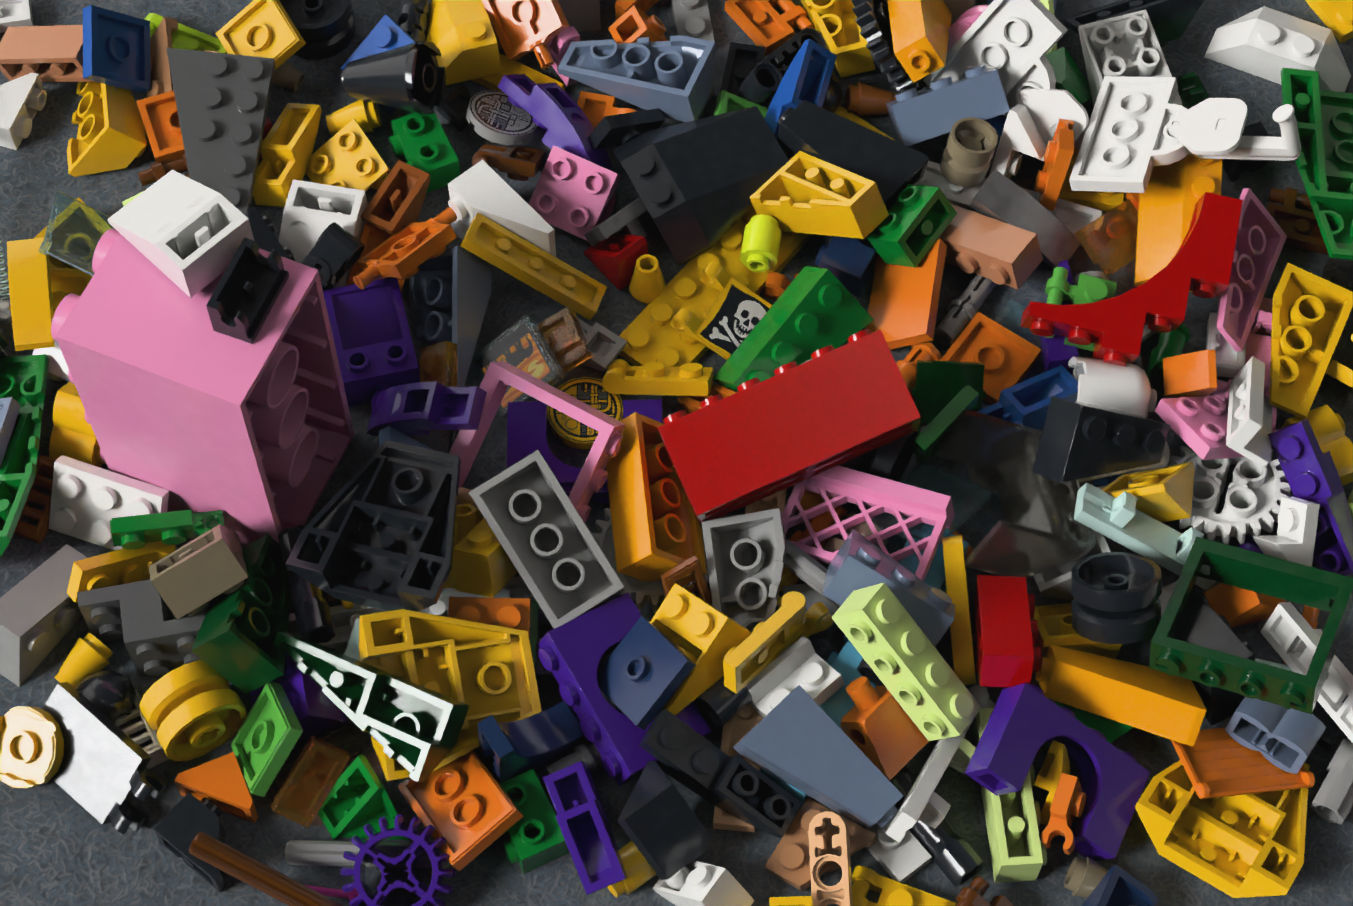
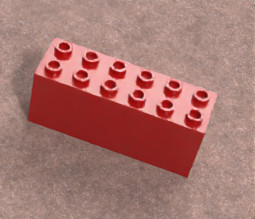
[658,329,921,526]

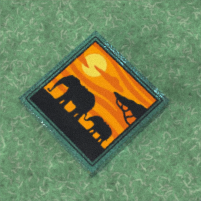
[471,314,566,421]

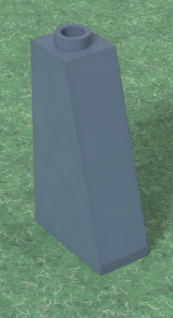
[733,685,903,829]

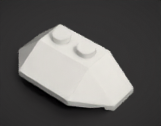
[1204,6,1351,92]

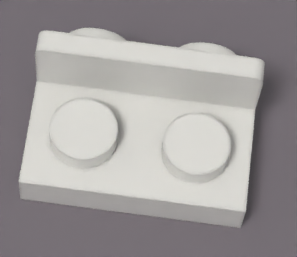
[746,636,845,718]

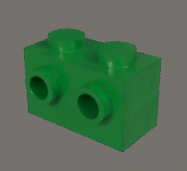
[389,109,461,193]
[867,184,957,268]
[500,769,569,874]

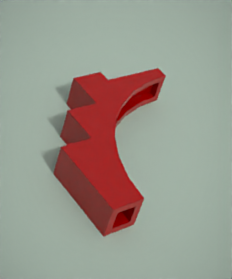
[1020,192,1243,367]

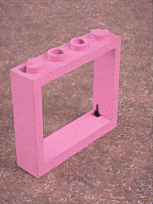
[449,361,626,523]

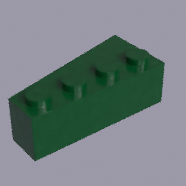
[191,534,291,694]

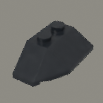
[1064,0,1205,47]

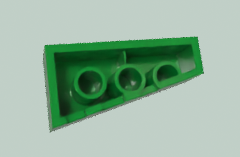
[712,266,874,392]

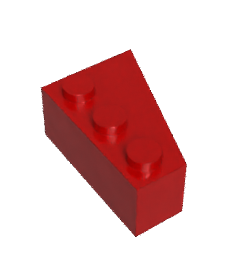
[971,575,1041,687]

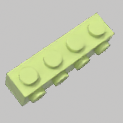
[831,582,982,741]
[972,708,1047,883]

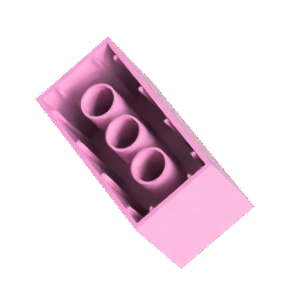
[51,228,354,545]

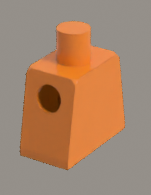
[840,676,929,781]

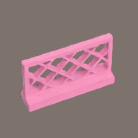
[782,465,955,581]

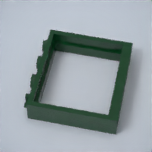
[1150,537,1353,714]

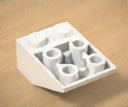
[1078,9,1182,106]
[107,170,254,298]
[279,179,368,288]

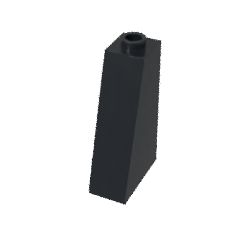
[777,100,929,211]

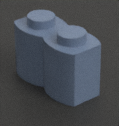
[1225,697,1326,774]

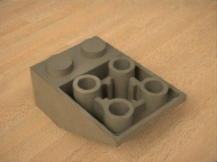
[149,524,248,620]

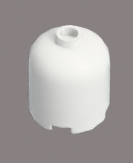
[1068,356,1157,418]

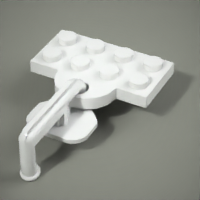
[923,0,1089,162]
[1069,76,1301,193]

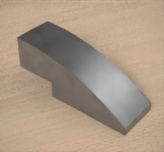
[970,169,1081,269]

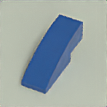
[764,39,837,158]
[964,365,1078,461]

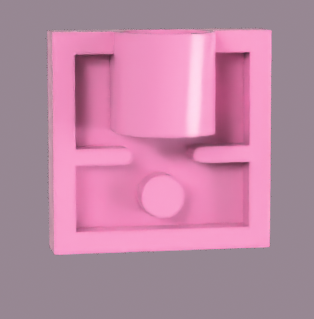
[529,145,622,241]
[1155,395,1245,460]

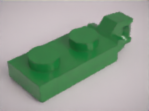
[110,509,225,549]

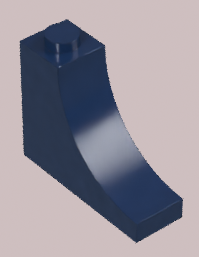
[477,701,585,784]

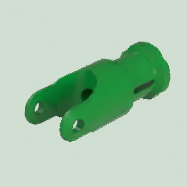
[1146,323,1191,398]

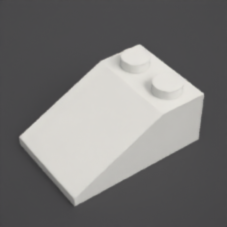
[448,159,556,257]

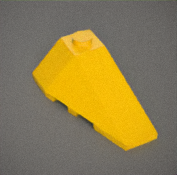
[67,81,147,177]

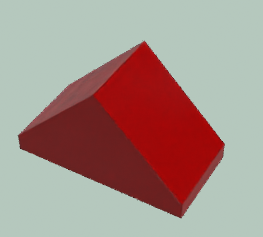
[583,233,648,291]

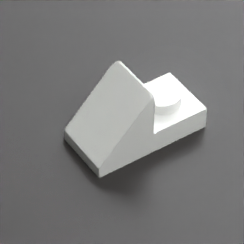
[988,104,1047,179]
[1253,497,1320,567]

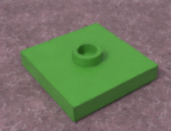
[230,681,303,797]

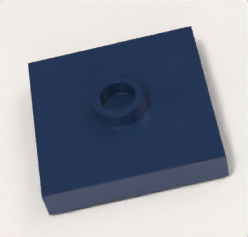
[597,616,696,730]

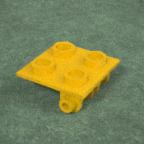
[306,118,390,192]

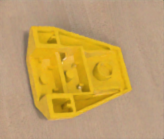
[359,609,542,781]
[1135,760,1310,898]

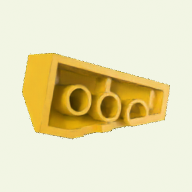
[426,0,501,85]
[1269,263,1353,420]

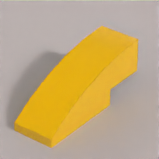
[253,103,322,207]
[7,237,55,351]

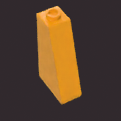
[887,0,952,83]
[1035,645,1207,747]

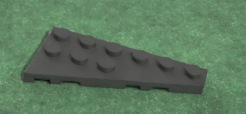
[166,48,275,216]

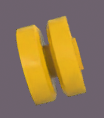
[139,660,247,761]

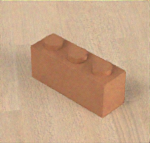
[0,24,91,82]
[938,203,1043,290]

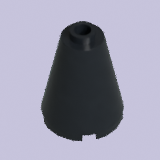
[341,41,446,115]

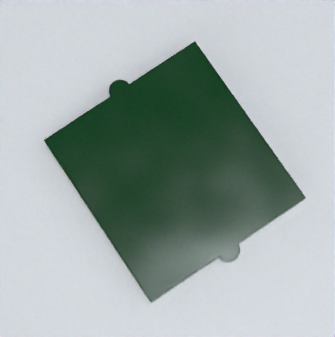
[911,360,986,425]

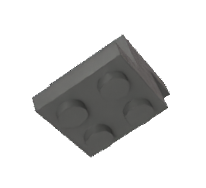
[77,579,205,677]

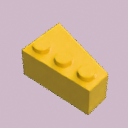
[749,151,889,239]

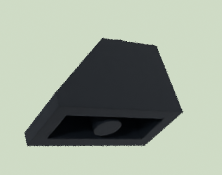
[154,792,226,893]

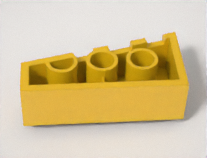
[800,0,876,78]

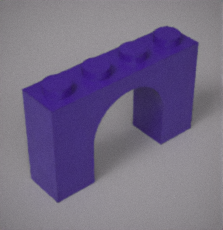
[507,399,662,503]
[537,592,711,786]
[965,683,1150,861]

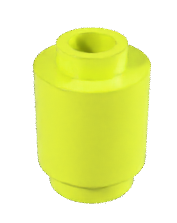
[740,214,782,273]

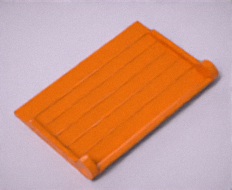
[1171,727,1315,799]

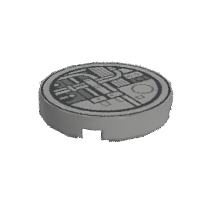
[466,91,538,145]

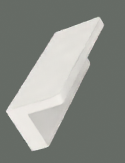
[1226,356,1273,468]

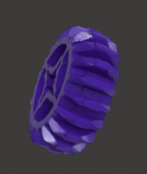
[340,815,456,906]

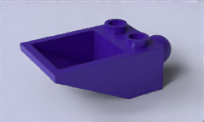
[323,277,420,408]

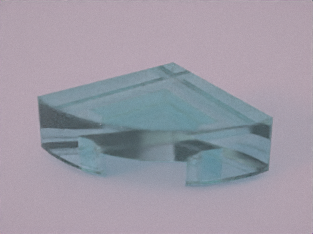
[993,299,1031,336]

